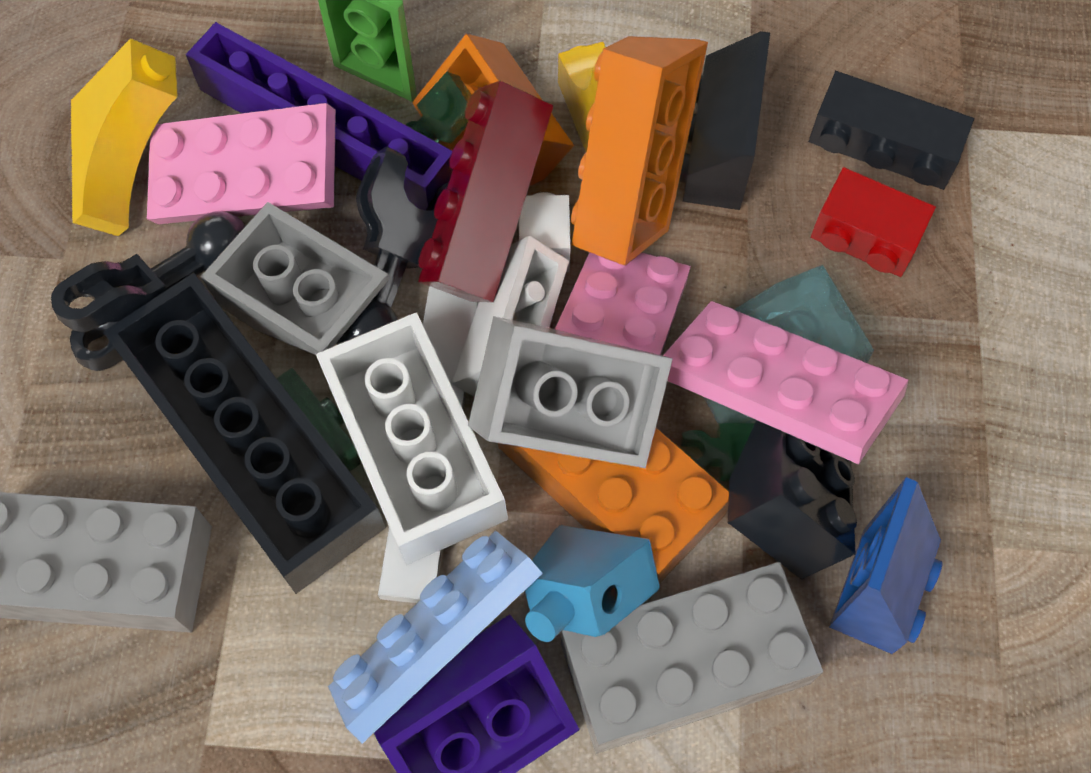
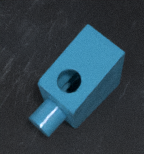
[525,525,660,642]

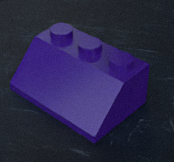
[374,614,580,773]

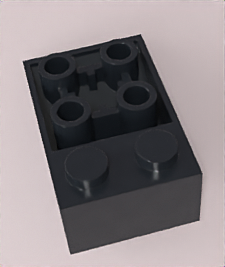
[727,420,857,580]

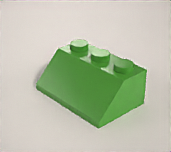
[318,0,417,102]

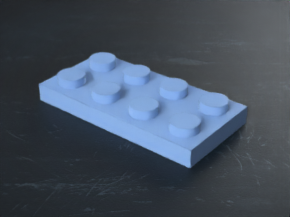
[328,531,543,744]

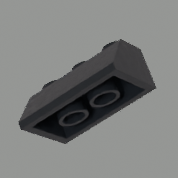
[679,31,770,210]

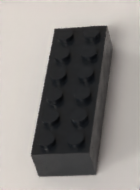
[103,273,386,594]

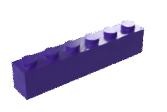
[186,22,453,210]

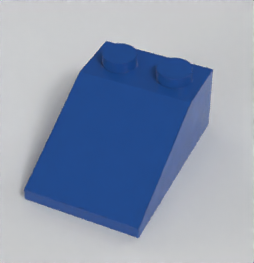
[829,477,942,654]

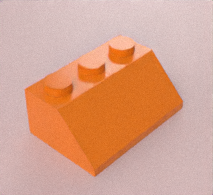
[412,33,574,186]

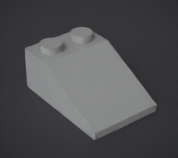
[201,202,389,355]
[468,316,673,468]

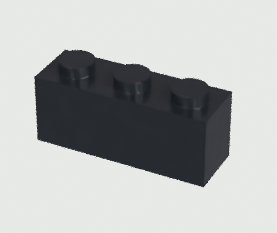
[808,70,975,190]

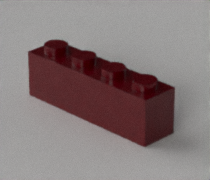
[418,80,554,302]

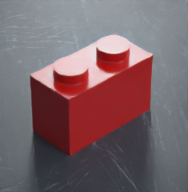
[810,167,936,277]

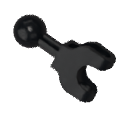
[336,146,449,345]
[51,211,246,371]

